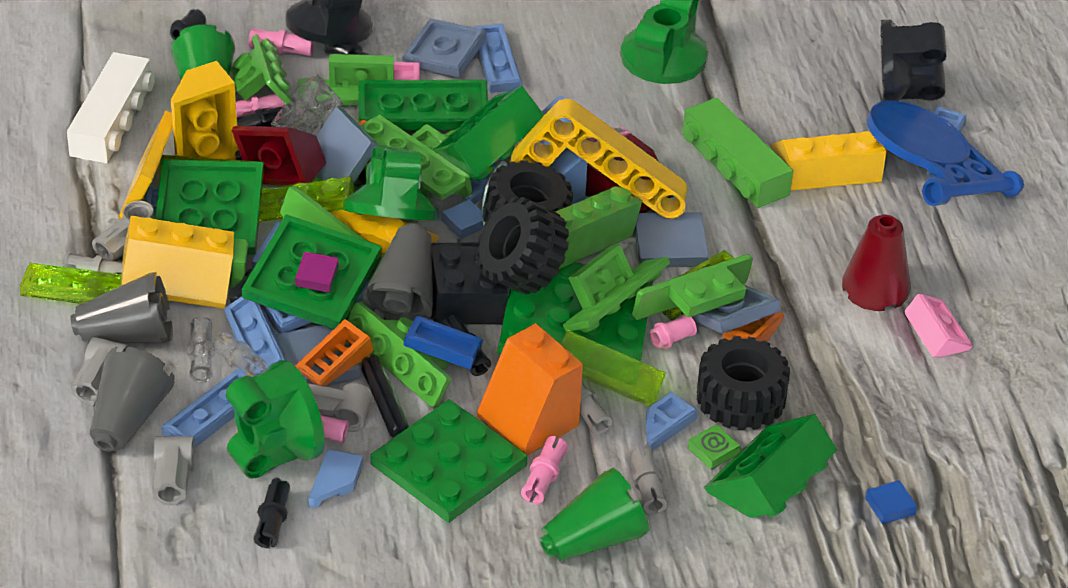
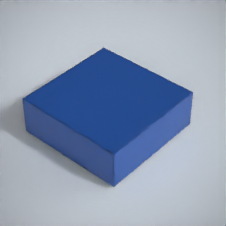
[865,480,917,524]

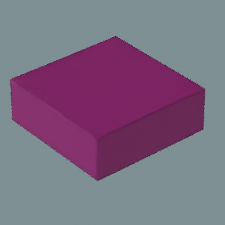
[295,251,339,293]

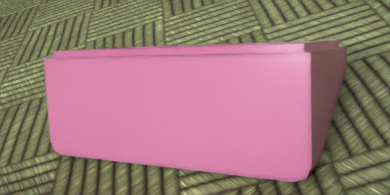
[905,294,973,357]

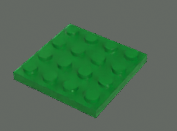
[496,262,653,387]

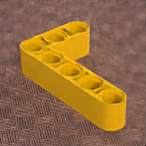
[510,99,688,219]

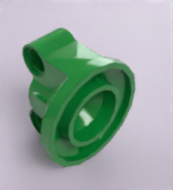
[620,0,708,84]
[343,145,438,221]
[226,360,325,479]

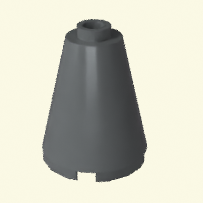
[363,223,433,321]
[70,272,173,343]
[89,347,175,452]

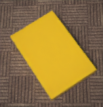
[118,110,173,219]

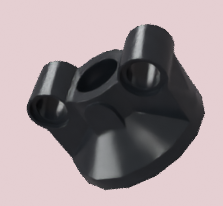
[285,0,373,45]
[881,19,947,101]

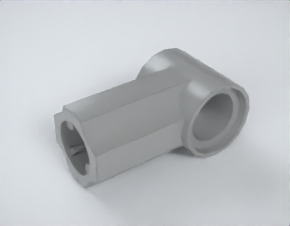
[92,201,155,261]
[71,337,130,405]
[308,383,373,432]
[153,436,194,505]

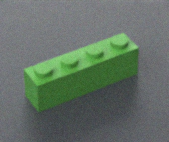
[682,97,793,208]
[555,187,642,269]

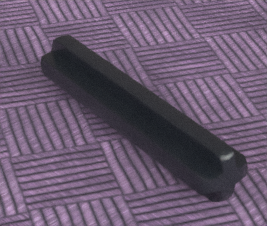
[361,355,409,438]

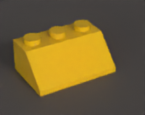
[171,61,239,161]
[771,131,886,191]
[121,216,234,309]

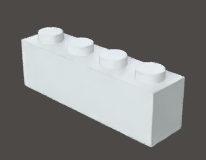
[67,52,155,163]

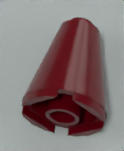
[842,214,911,311]

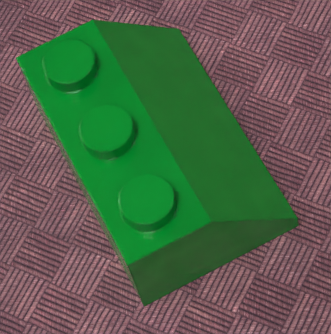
[433,86,544,181]
[704,414,837,518]

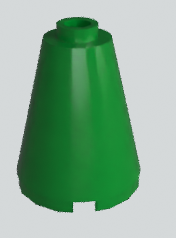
[171,25,235,80]
[539,468,650,561]

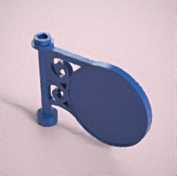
[867,101,1024,206]

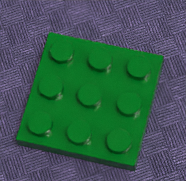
[155,160,265,255]
[241,214,382,329]
[370,399,528,523]

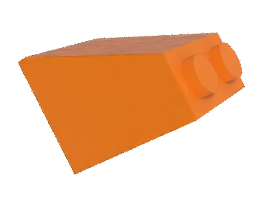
[477,323,583,455]

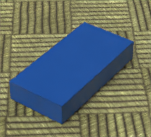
[403,316,484,370]

